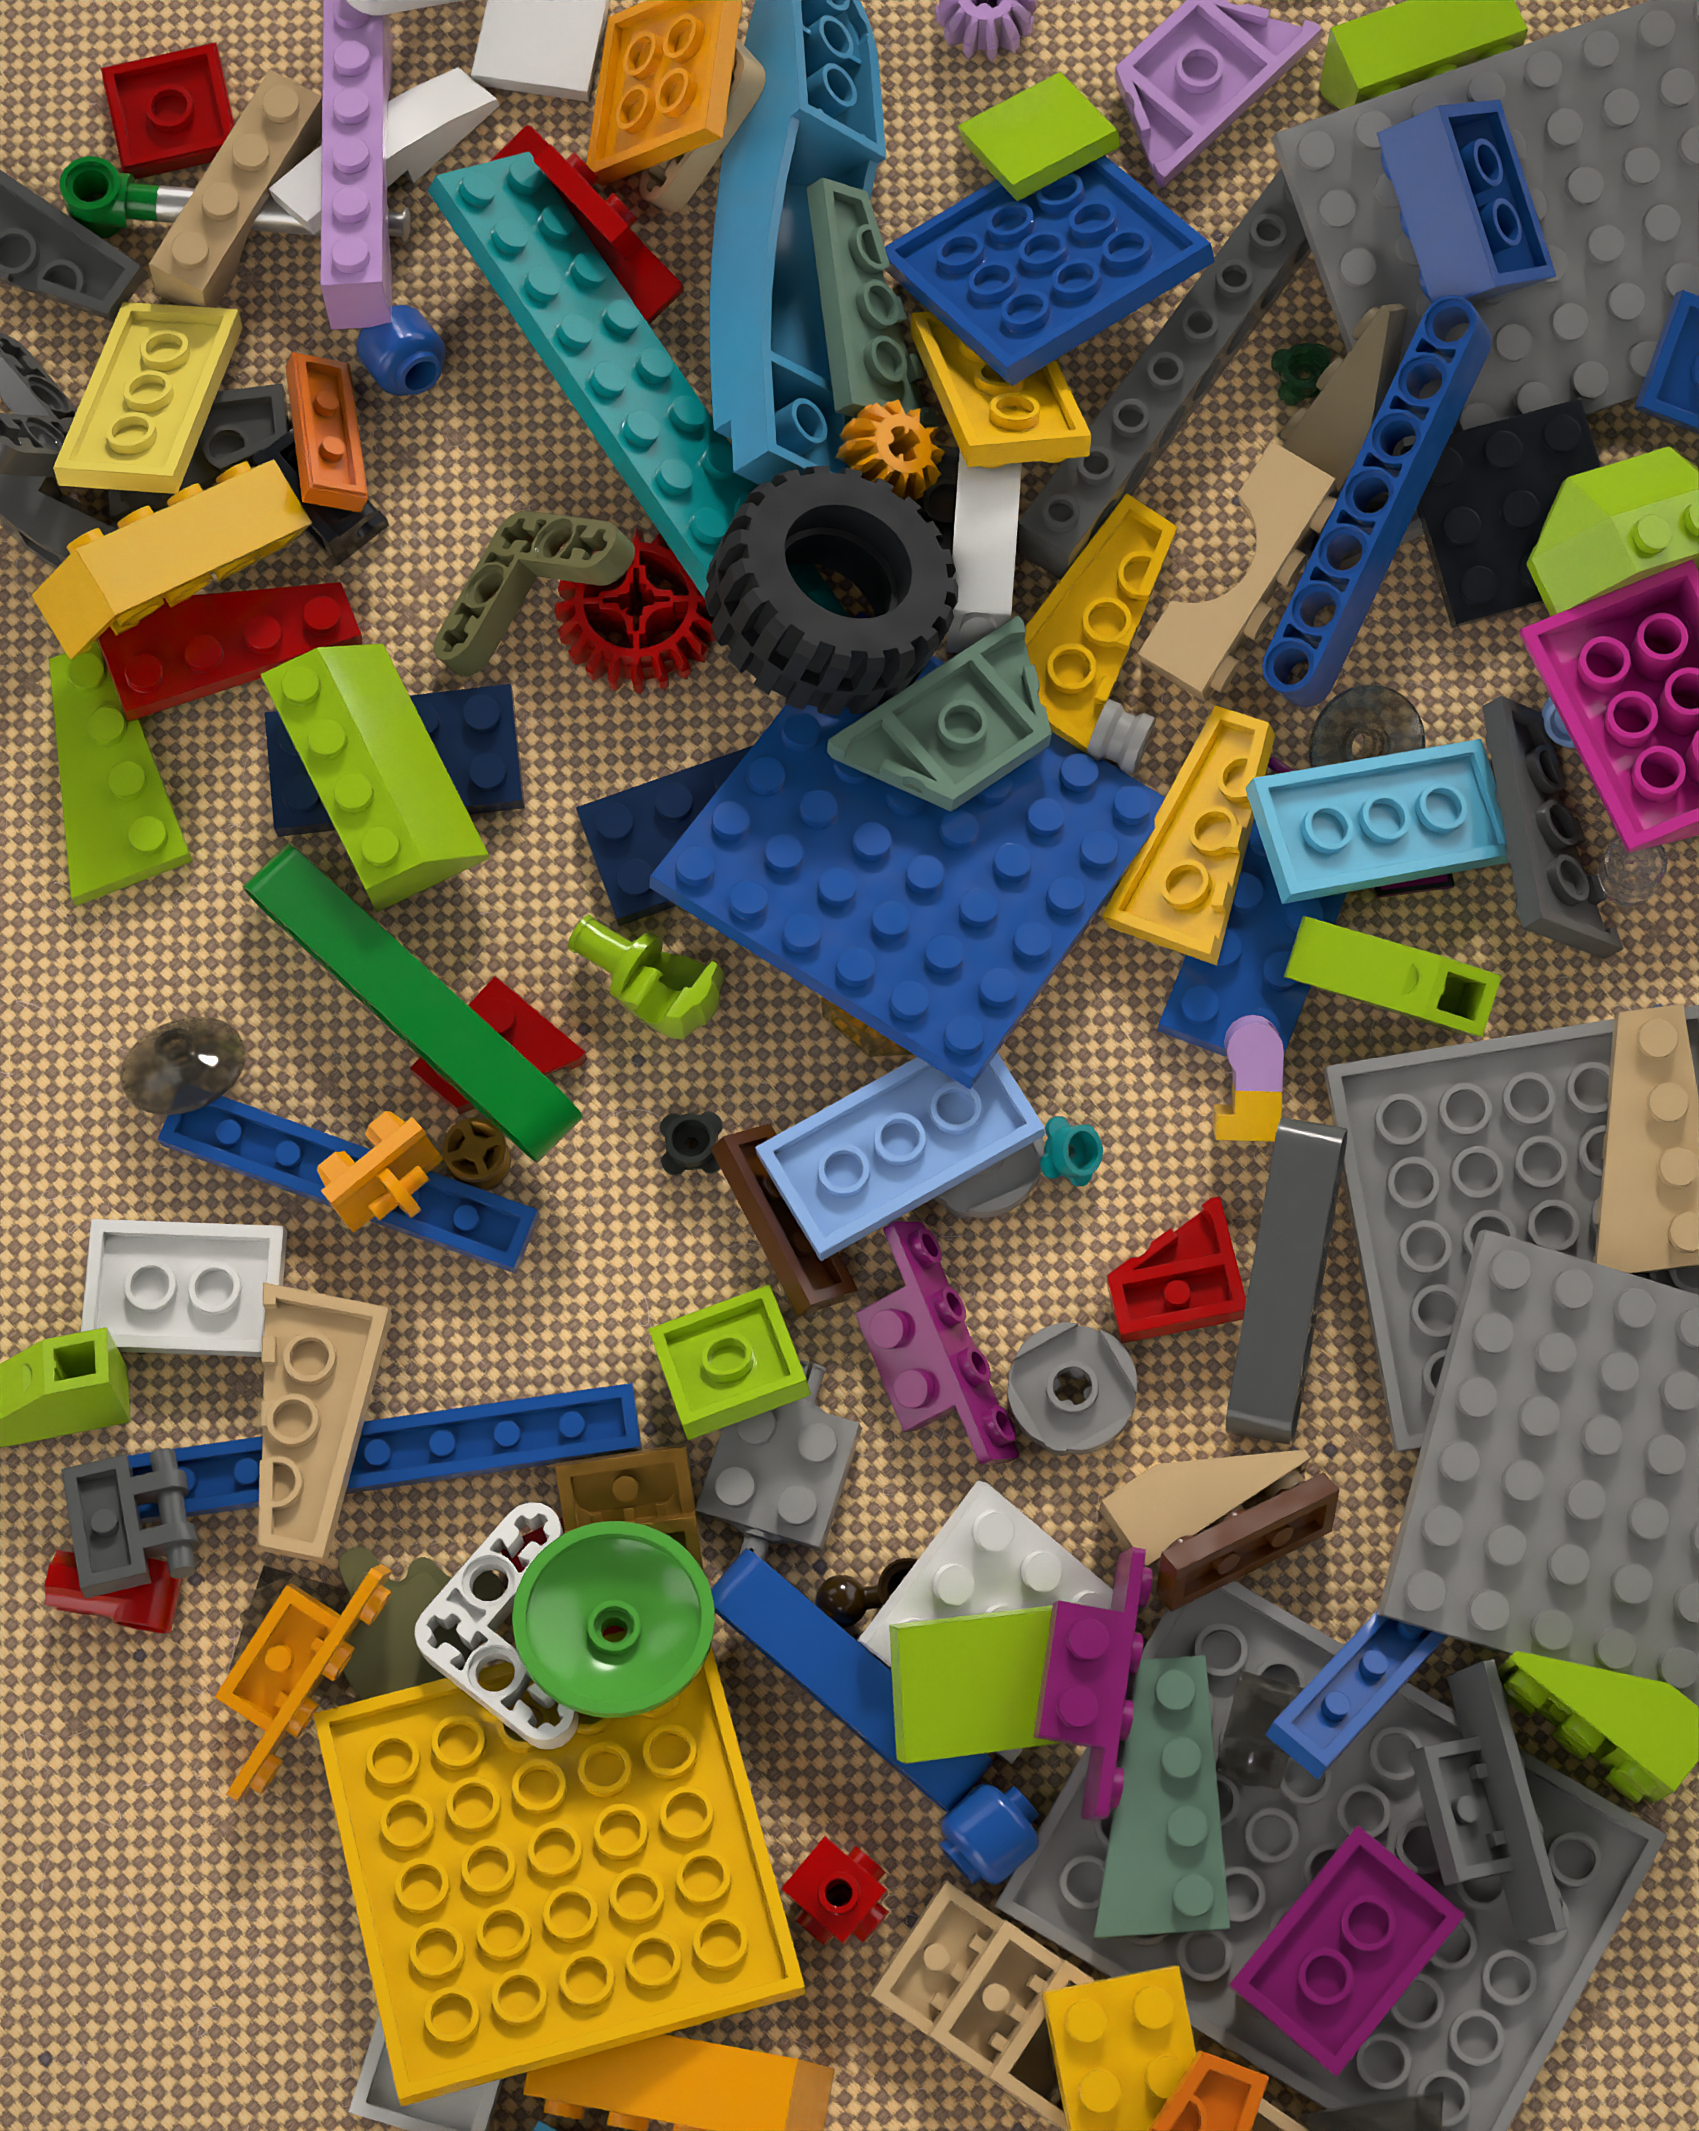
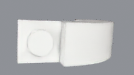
[946,451,1022,653]

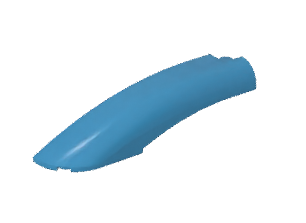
[710,0,886,485]

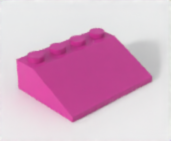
[1519,559,1699,853]

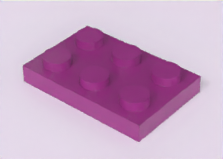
[1228,1825,1465,2077]

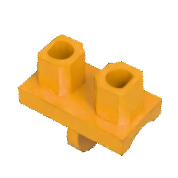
[317,1111,444,1233]

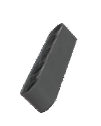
[1226,1117,1348,1445]

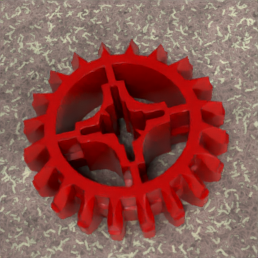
[554,527,717,695]

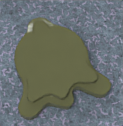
[338,1547,503,1700]

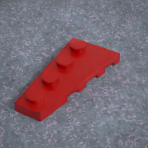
[97,582,363,722]

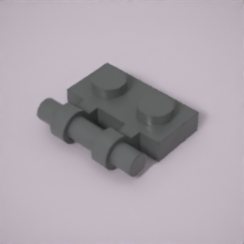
[61,1448,199,1598]

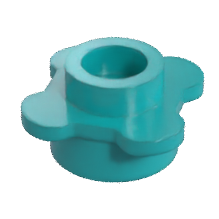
[1040,1116,1103,1187]

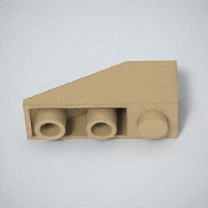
[1099,1449,1311,1570]

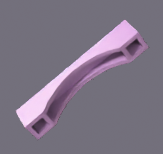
[320,0,392,330]

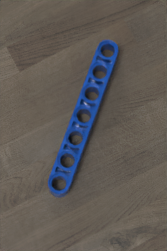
[1262,295,1492,708]

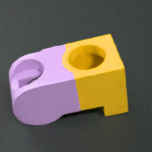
[1213,1015,1284,1142]

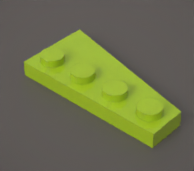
[49,641,193,906]

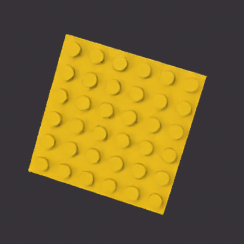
[313,1631,806,2106]

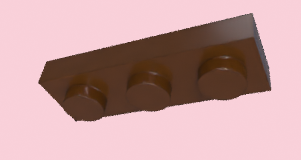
[710,1123,858,1316]
[1156,1472,1340,1612]

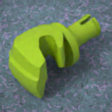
[567,915,725,1040]

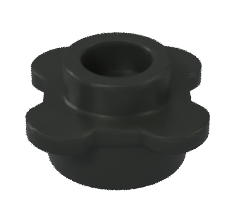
[660,1111,723,1176]

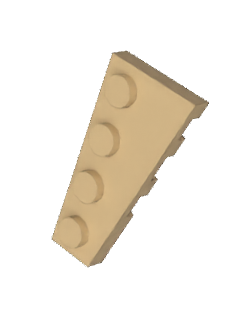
[1592,1004,1699,1275]
[258,1282,392,1564]

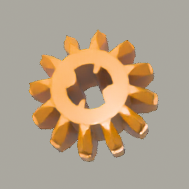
[835,399,946,502]

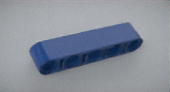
[711,1548,994,1813]

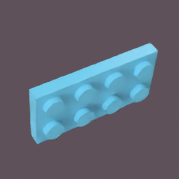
[1245,739,1510,904]

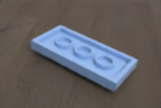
[755,1052,1045,1261]

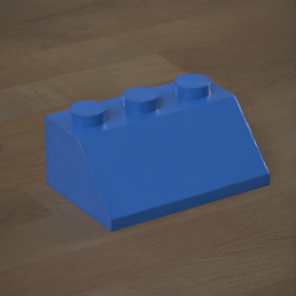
[1377,99,1556,304]

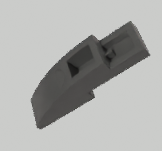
[0,473,119,569]

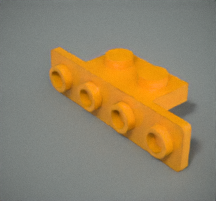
[214,1564,392,1802]

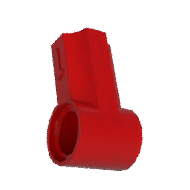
[44,1550,183,1634]

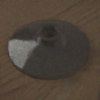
[1308,684,1426,768]
[120,1017,246,1115]

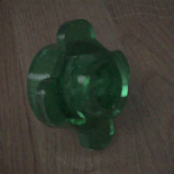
[1271,343,1331,406]

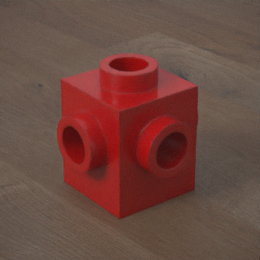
[781,1836,889,1947]

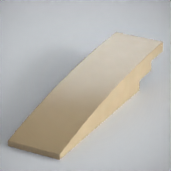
[868,1881,1309,2131]

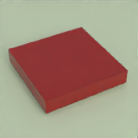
[101,42,235,180]

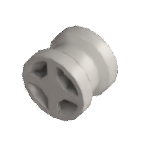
[1086,699,1156,775]

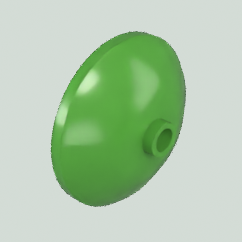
[512,1521,715,1718]

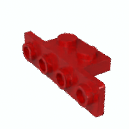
[489,125,684,325]

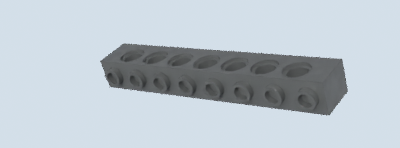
[1016,168,1312,580]

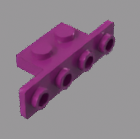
[855,1221,1019,1465]
[1033,1547,1152,1821]

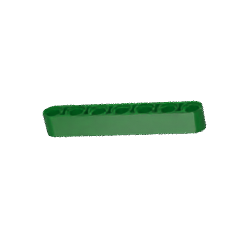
[242,843,584,1163]

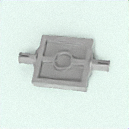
[696,1361,862,1561]

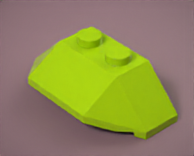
[1526,446,1699,616]

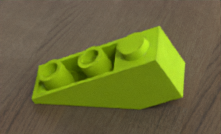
[1284,916,1502,1037]
[0,1327,131,1448]

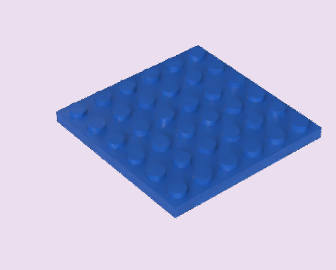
[649,611,1165,1089]

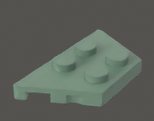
[827,615,1052,812]

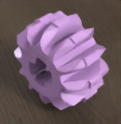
[936,0,1037,62]

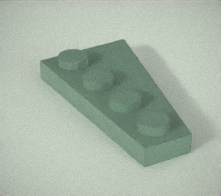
[806,177,941,428]
[1093,1655,1230,1940]

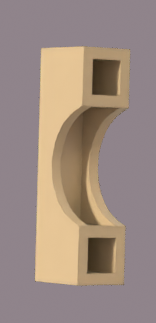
[149,69,322,308]
[1138,441,1337,702]

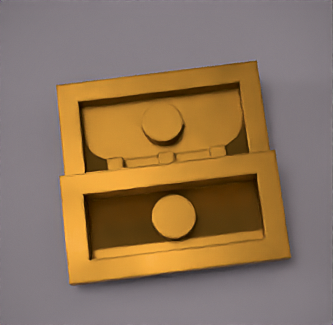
[555,1444,704,1572]

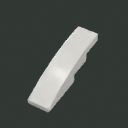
[268,67,500,235]

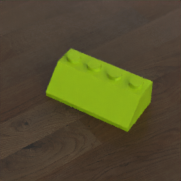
[260,644,490,913]

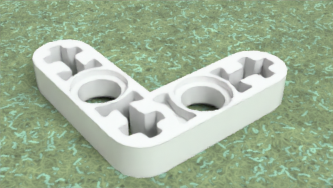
[414,1502,579,1750]

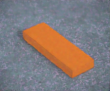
[285,352,368,513]

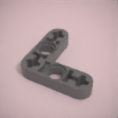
[0,333,77,477]

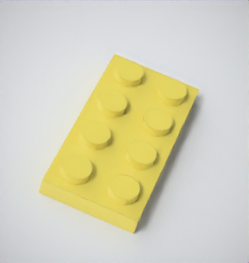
[53,302,243,494]

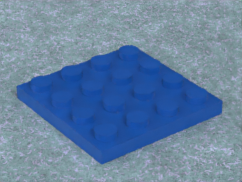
[884,155,1215,386]

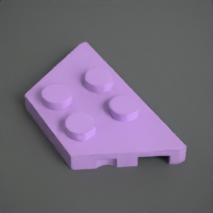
[1114,0,1322,189]

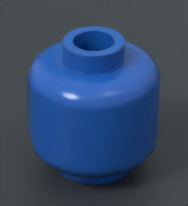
[356,305,446,396]
[938,1783,1039,1885]

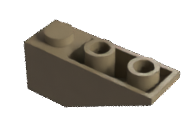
[1280,303,1408,500]

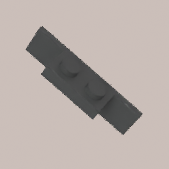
[1409,1659,1567,1942]

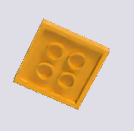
[586,0,743,186]

